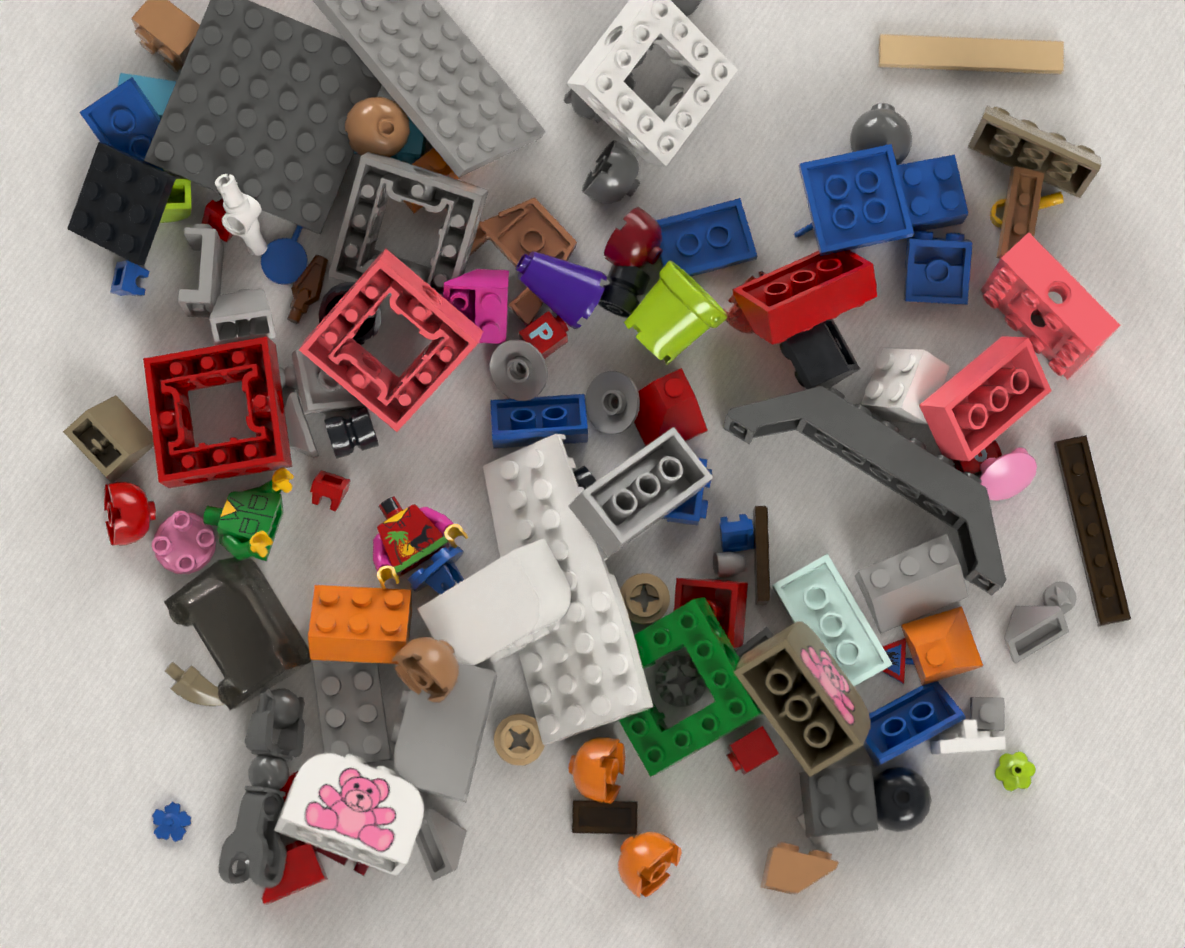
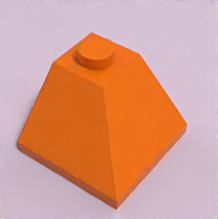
[901,606,983,686]

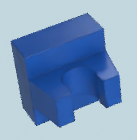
[110,260,150,296]
[720,514,754,552]

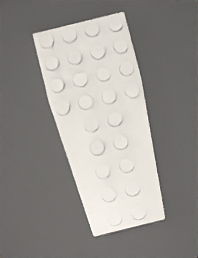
[483,434,653,745]

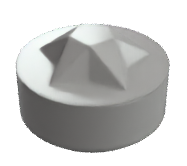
[1043,582,1076,614]

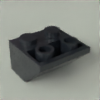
[779,319,860,390]

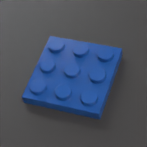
[799,144,914,256]

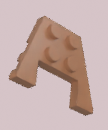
[470,197,577,326]

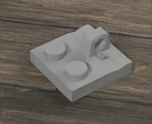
[292,350,365,414]

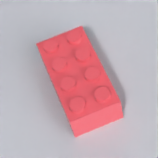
[919,336,1052,461]

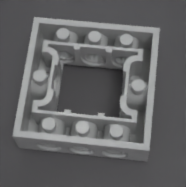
[328,152,489,297]

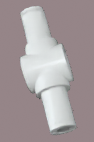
[215,174,268,256]

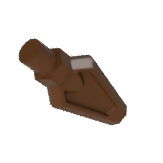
[287,255,328,324]

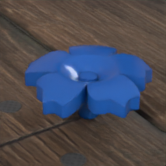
[152,802,192,842]

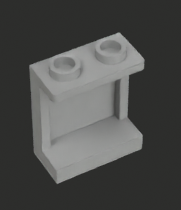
[178,224,224,318]

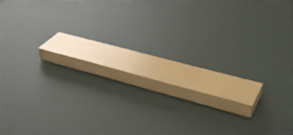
[878,34,1064,74]

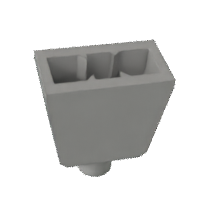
[210,289,276,345]

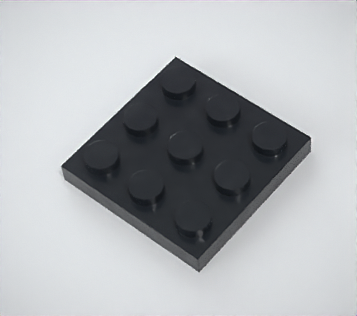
[67,142,176,266]

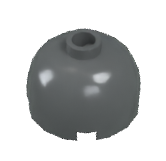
[582,140,640,204]

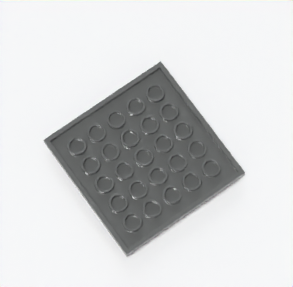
[144,0,382,234]

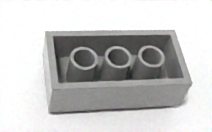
[568,427,713,557]

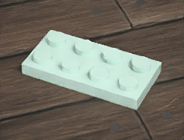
[772,554,893,687]

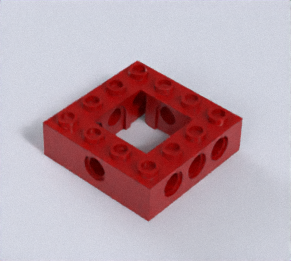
[143,336,292,488]

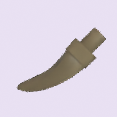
[164,662,249,706]

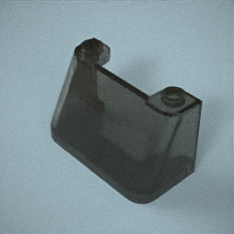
[164,557,311,711]

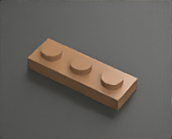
[996,166,1044,259]

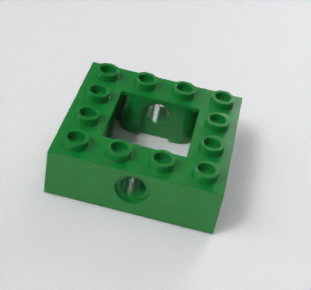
[618,597,763,777]

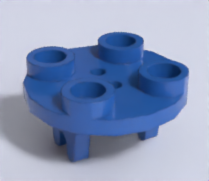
[408,546,464,595]

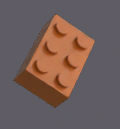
[308,585,412,664]

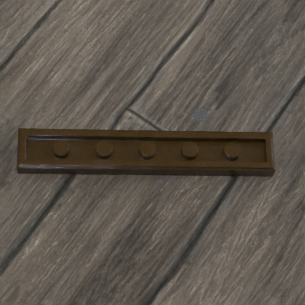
[1054,435,1131,627]

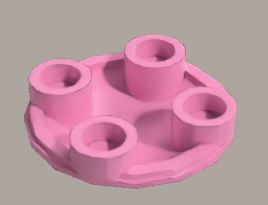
[980,447,1037,501]
[152,511,216,574]

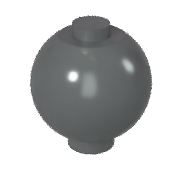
[850,103,912,165]

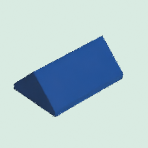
[490,394,588,449]
[863,681,966,768]

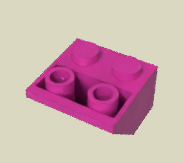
[443,269,509,344]

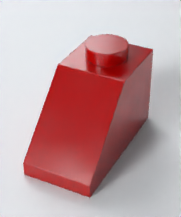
[261,840,328,905]

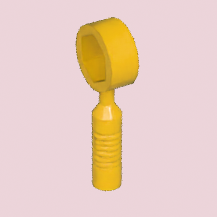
[990,191,1064,228]

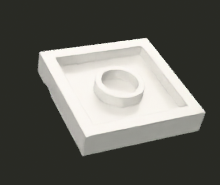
[930,720,1006,754]

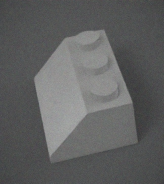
[855,534,968,634]

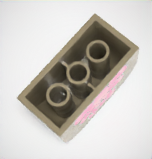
[734,621,871,777]

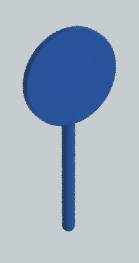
[261,225,308,285]

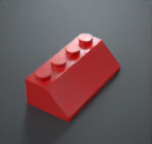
[732,250,877,345]

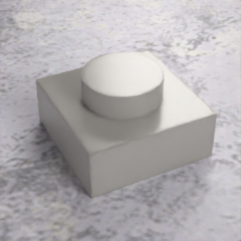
[970,697,1005,731]

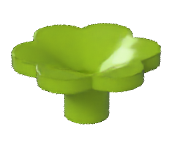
[995,752,1036,791]

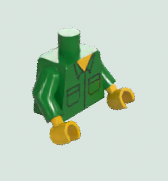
[203,467,294,561]

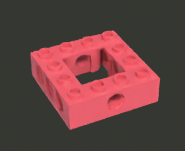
[980,233,1121,380]
[299,248,483,432]

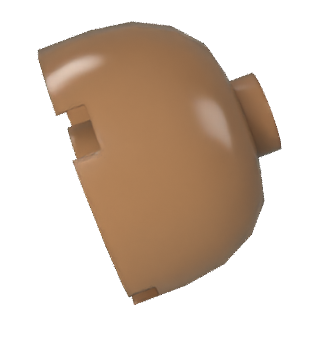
[345,97,410,157]
[393,637,459,703]

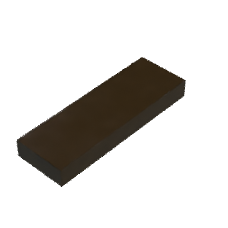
[753,506,770,605]

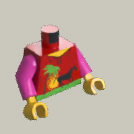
[373,496,468,589]

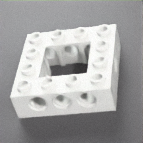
[566,0,738,166]

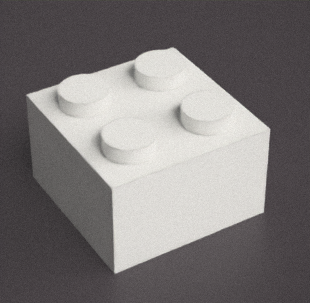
[861,348,950,424]

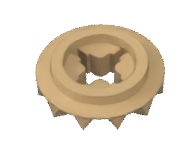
[620,573,670,625]
[494,714,545,766]

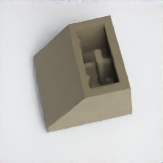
[63,395,154,483]

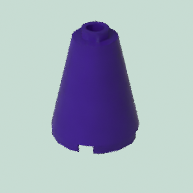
[516,251,607,329]

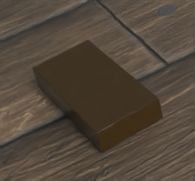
[572,800,638,835]

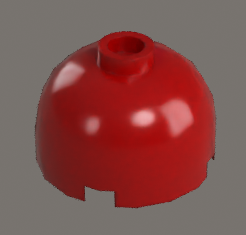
[104,482,156,546]

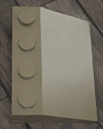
[968,106,1101,198]

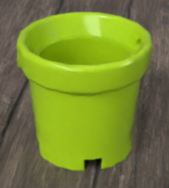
[624,261,728,365]

